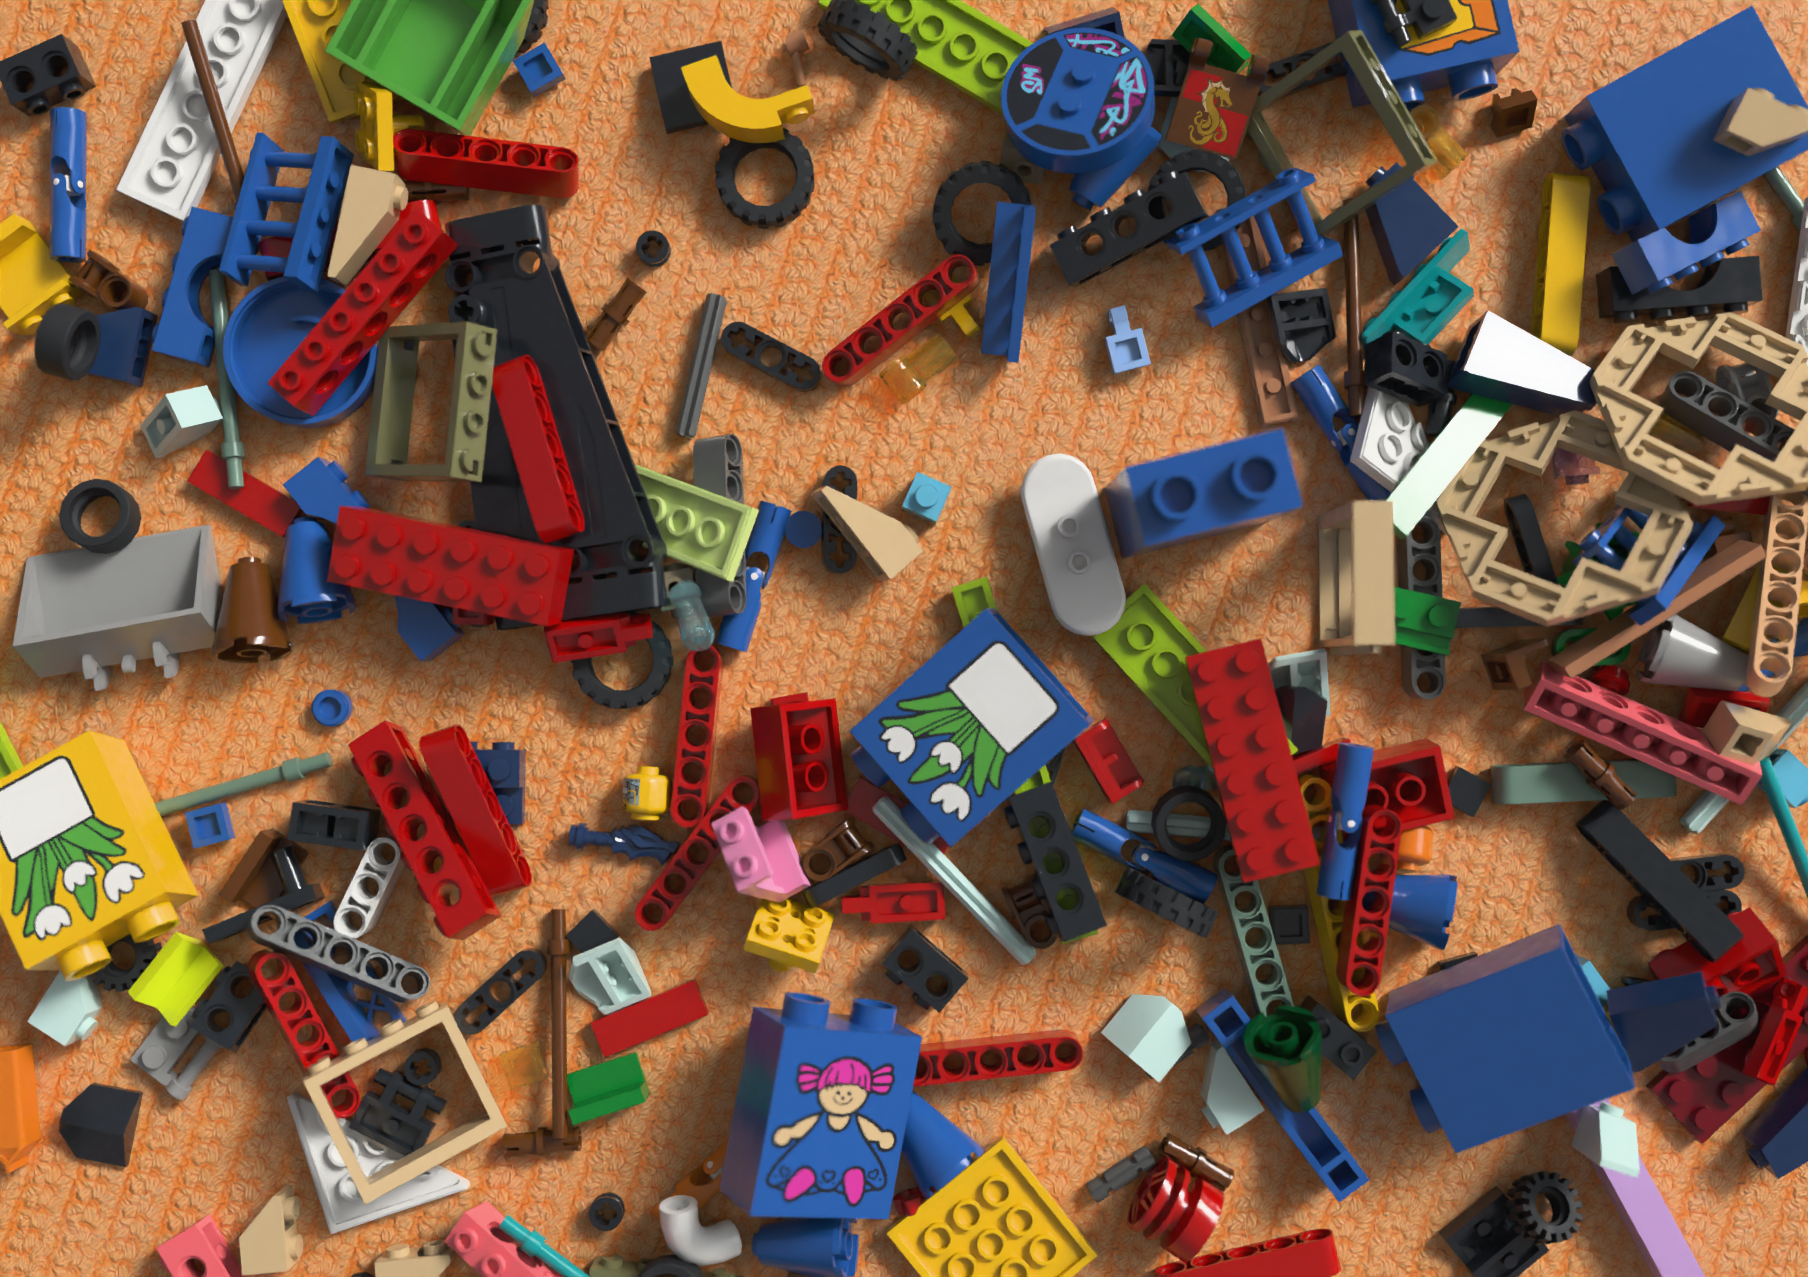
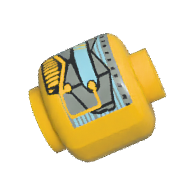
[622,766,672,820]

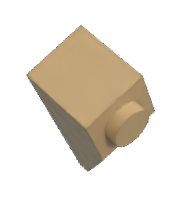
[327,165,408,286]
[811,486,923,581]

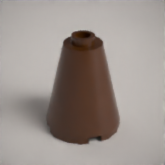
[212,557,292,663]

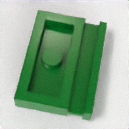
[1394,587,1461,656]

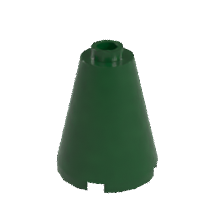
[1243,1006,1322,1113]

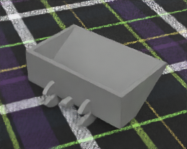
[12,524,223,691]

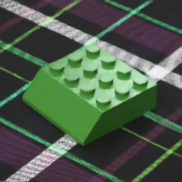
[325,0,534,136]

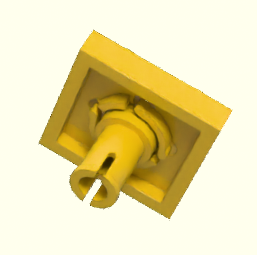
[353,82,424,171]
[743,898,835,974]

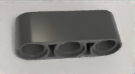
[1657,991,1759,1073]

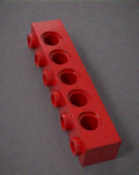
[267,208,458,416]
[348,720,501,940]

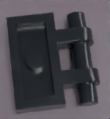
[1370,0,1457,48]
[349,1068,447,1156]

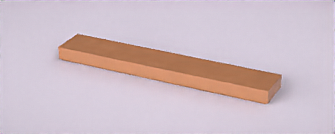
[1215,208,1299,427]
[1548,539,1766,678]

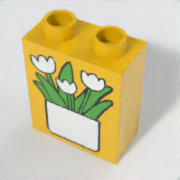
[0,730,199,981]

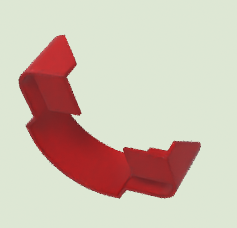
[893,1186,934,1216]

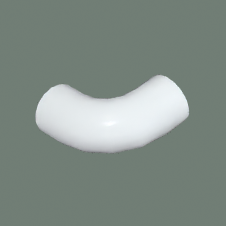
[659,1195,742,1266]

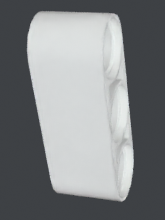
[333,835,405,939]

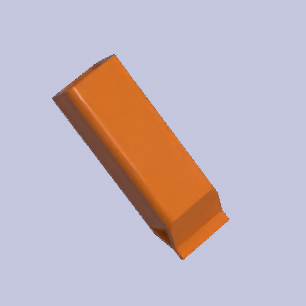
[0,1043,41,1173]

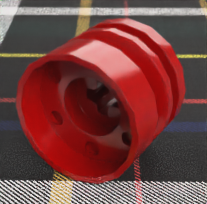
[1127,1157,1224,1262]

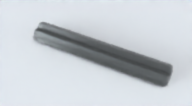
[675,293,727,438]

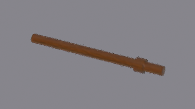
[181,20,264,241]
[1343,198,1367,418]
[547,909,570,1139]

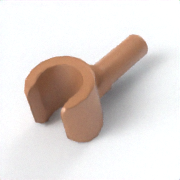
[785,30,809,87]

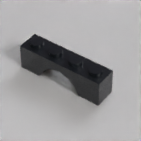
[1596,256,1763,323]

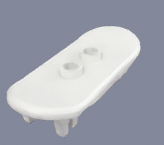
[1021,453,1126,636]

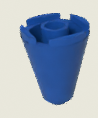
[1069,127,1162,211]
[277,517,356,624]
[1362,874,1458,950]
[901,1091,985,1200]
[752,1217,859,1277]

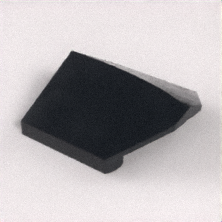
[1143,39,1190,97]
[1267,288,1336,363]
[1275,686,1328,754]
[59,1083,143,1167]

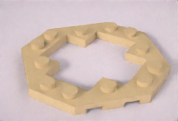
[1589,312,1808,505]
[1436,410,1693,627]

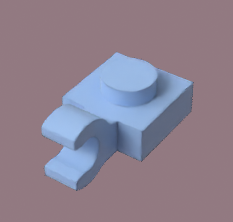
[1104,305,1151,375]

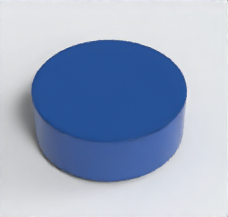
[785,511,822,548]
[312,689,353,727]

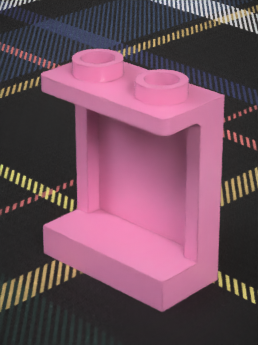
[711,807,811,903]

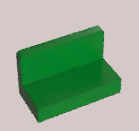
[1172,4,1252,74]
[567,1052,650,1125]

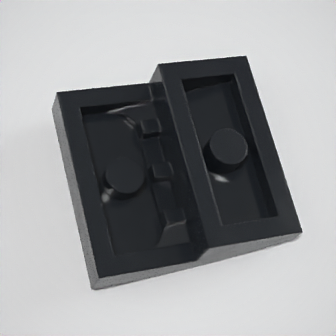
[649,41,733,134]
[1439,1186,1549,1277]

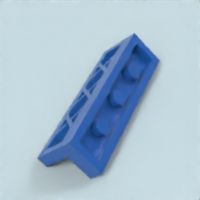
[981,201,1036,363]
[294,901,407,1042]

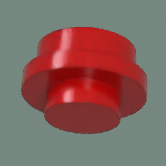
[1591,665,1631,696]

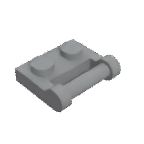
[130,1006,224,1100]

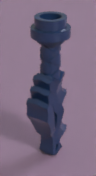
[568,822,679,866]

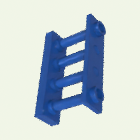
[219,132,354,293]
[1166,168,1344,328]
[1573,504,1726,626]

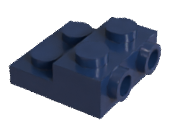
[447,742,526,824]

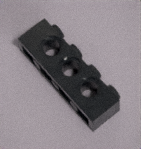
[1050,170,1209,287]
[1003,782,1107,942]

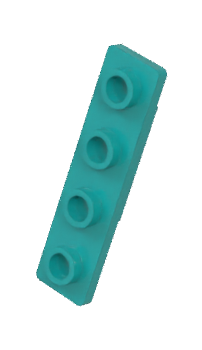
[1361,229,1474,352]

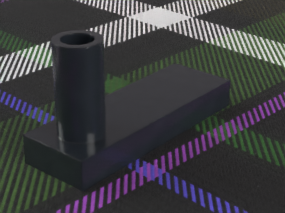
[202,846,325,944]

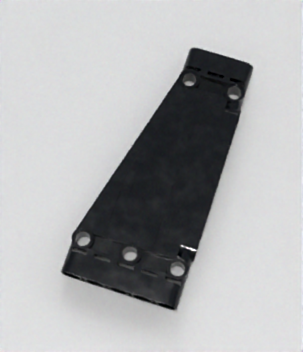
[445,205,668,630]

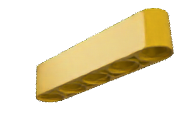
[1531,173,1590,356]

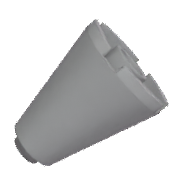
[1636,614,1748,691]

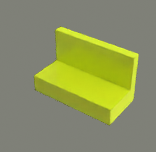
[128,931,224,1027]

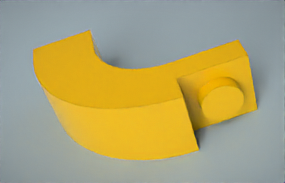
[681,55,815,143]

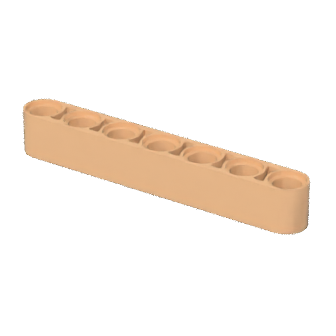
[1746,492,1808,697]

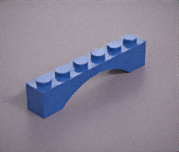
[283,457,465,662]
[1195,988,1370,1202]

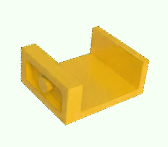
[0,213,84,336]

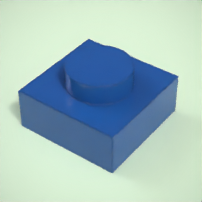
[513,42,566,97]
[185,802,235,849]

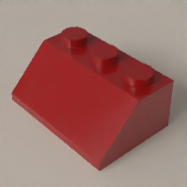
[750,698,848,821]
[1319,738,1455,842]
[1648,907,1787,997]

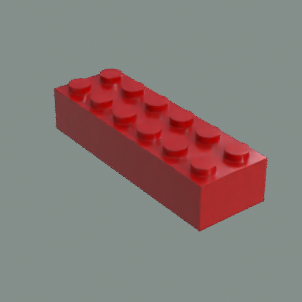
[327,506,574,626]
[1185,638,1320,883]

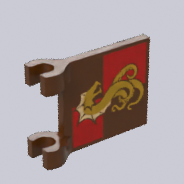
[1165,38,1271,160]

